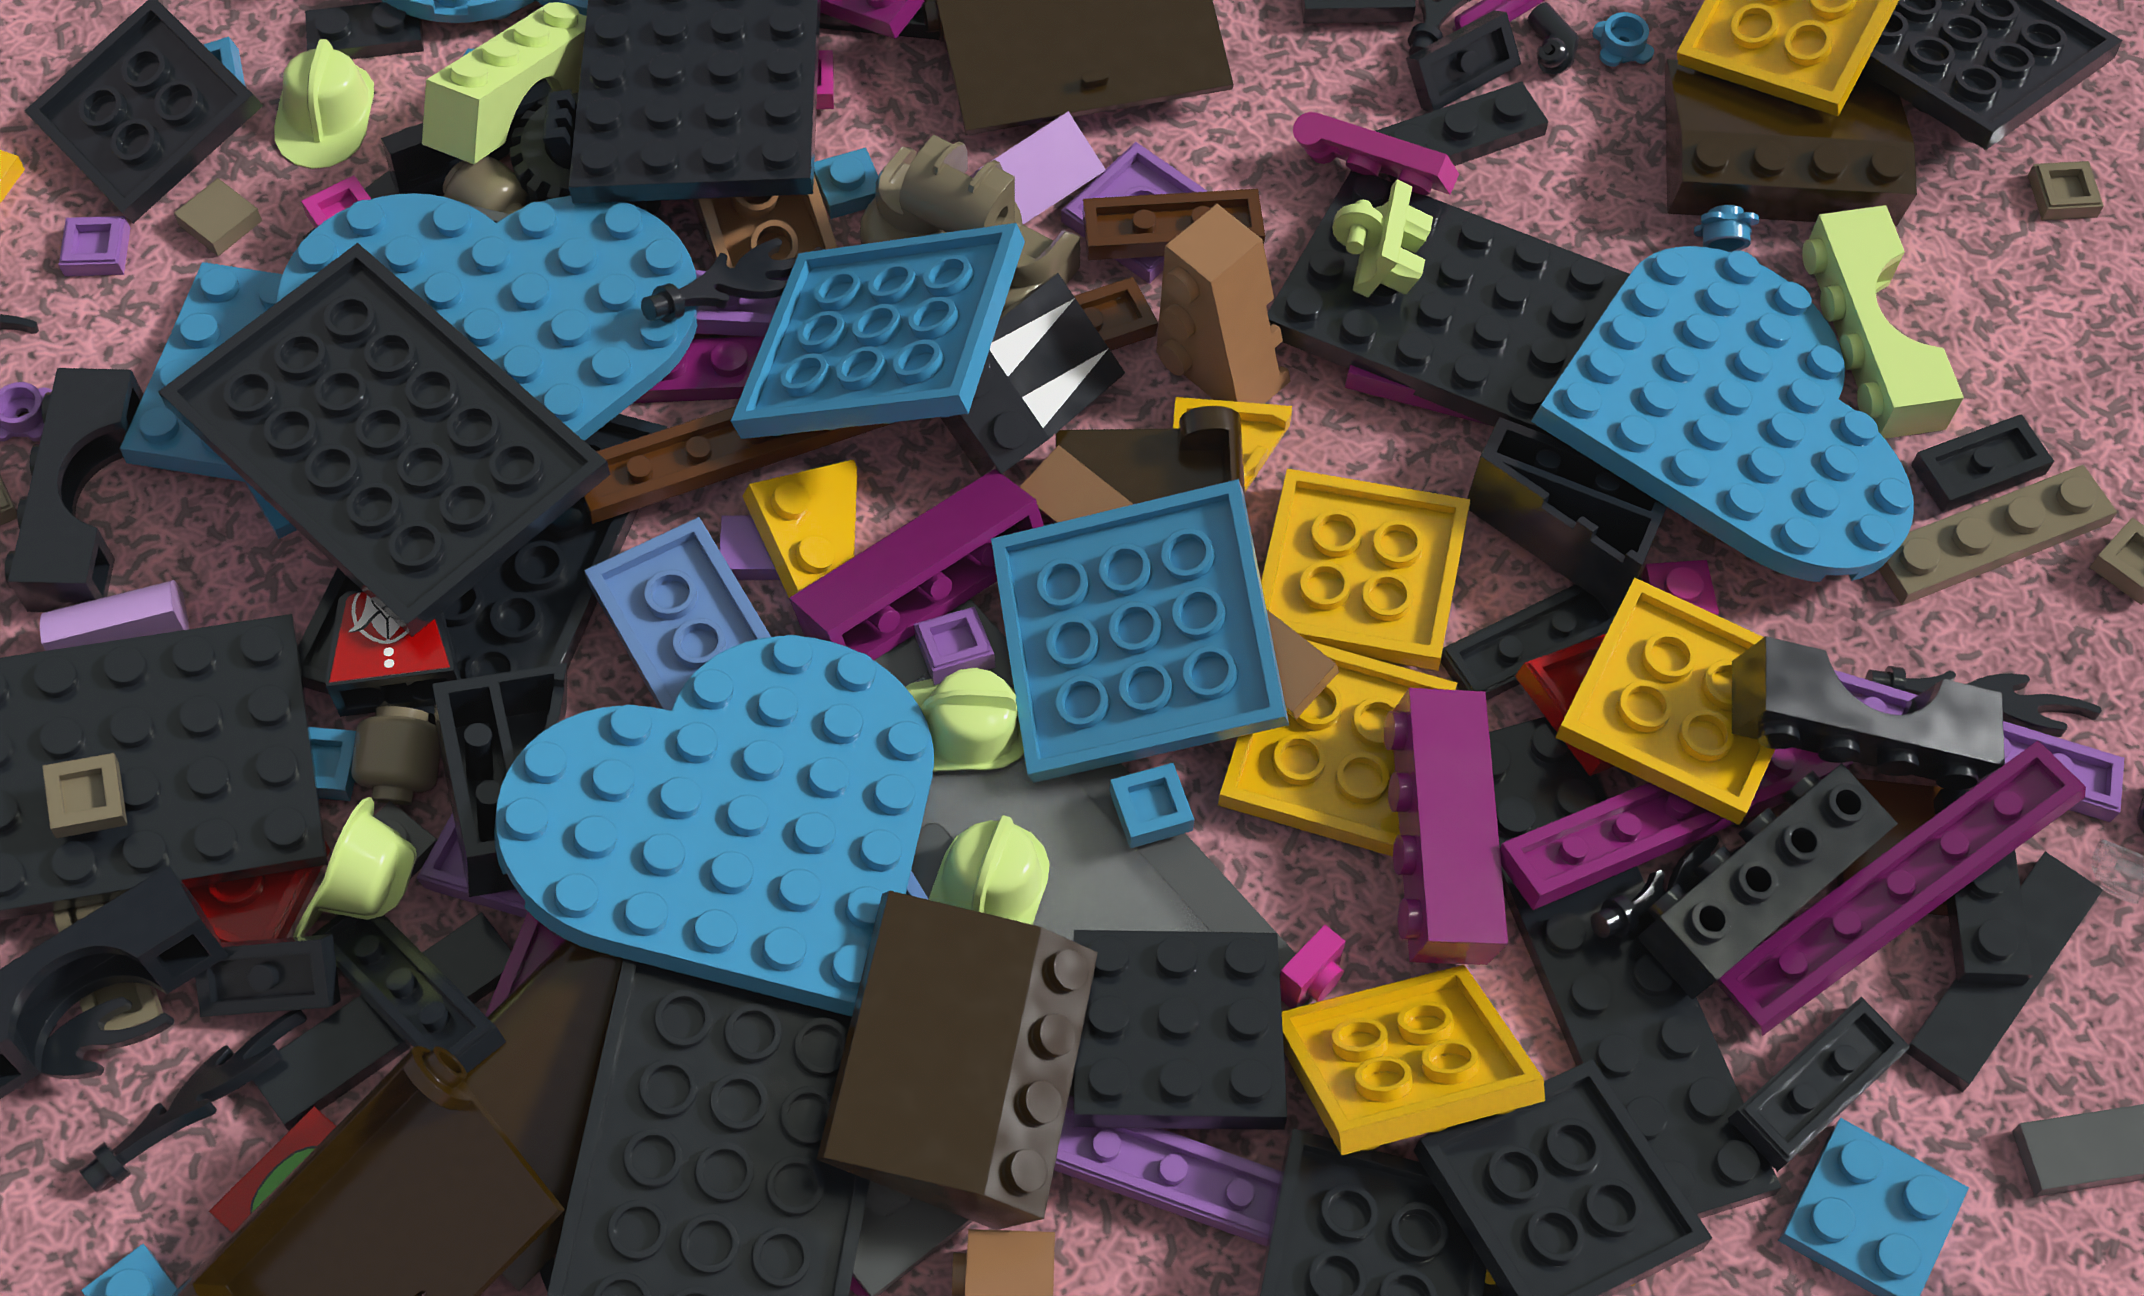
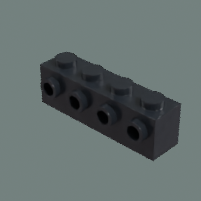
[1637,763,1898,1000]

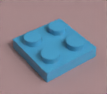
[1778,1118,1969,1296]

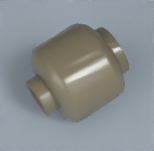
[443,156,528,214]
[351,706,441,805]

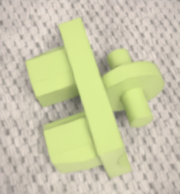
[1332,179,1433,297]

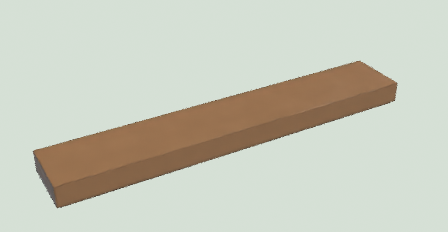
[1020,445,1339,719]

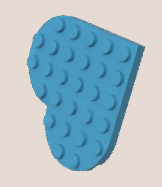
[277,193,698,441]
[1531,246,1914,582]
[494,635,934,1017]

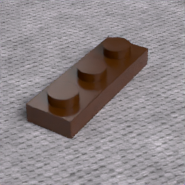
[1082,189,1265,261]

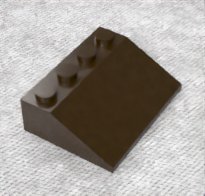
[1665,59,1917,227]
[817,891,1098,1230]

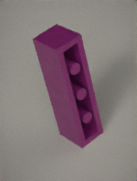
[789,469,1044,660]
[1384,688,1508,965]

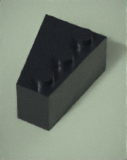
[1467,417,1667,612]
[432,663,567,897]

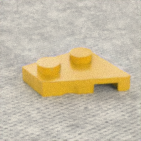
[742,459,857,598]

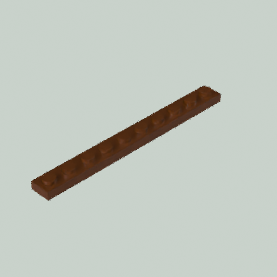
[581,277,1158,524]

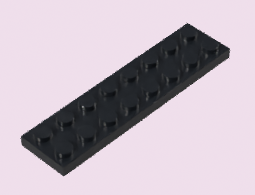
[1489,717,1782,1219]

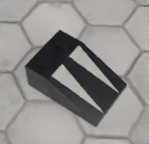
[940,273,1125,477]

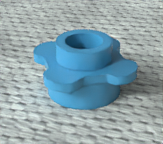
[1592,12,1654,67]
[1694,205,1759,252]

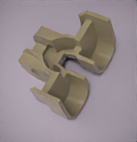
[860,134,1081,312]

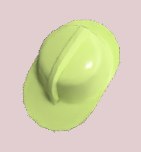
[274,39,374,169]
[905,668,1024,772]
[293,797,417,937]
[929,815,1050,925]

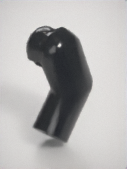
[1527,2,1579,75]

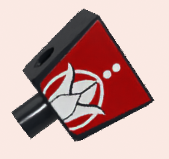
[326,590,461,717]

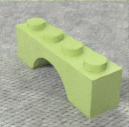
[422,2,586,164]
[1802,205,1964,439]

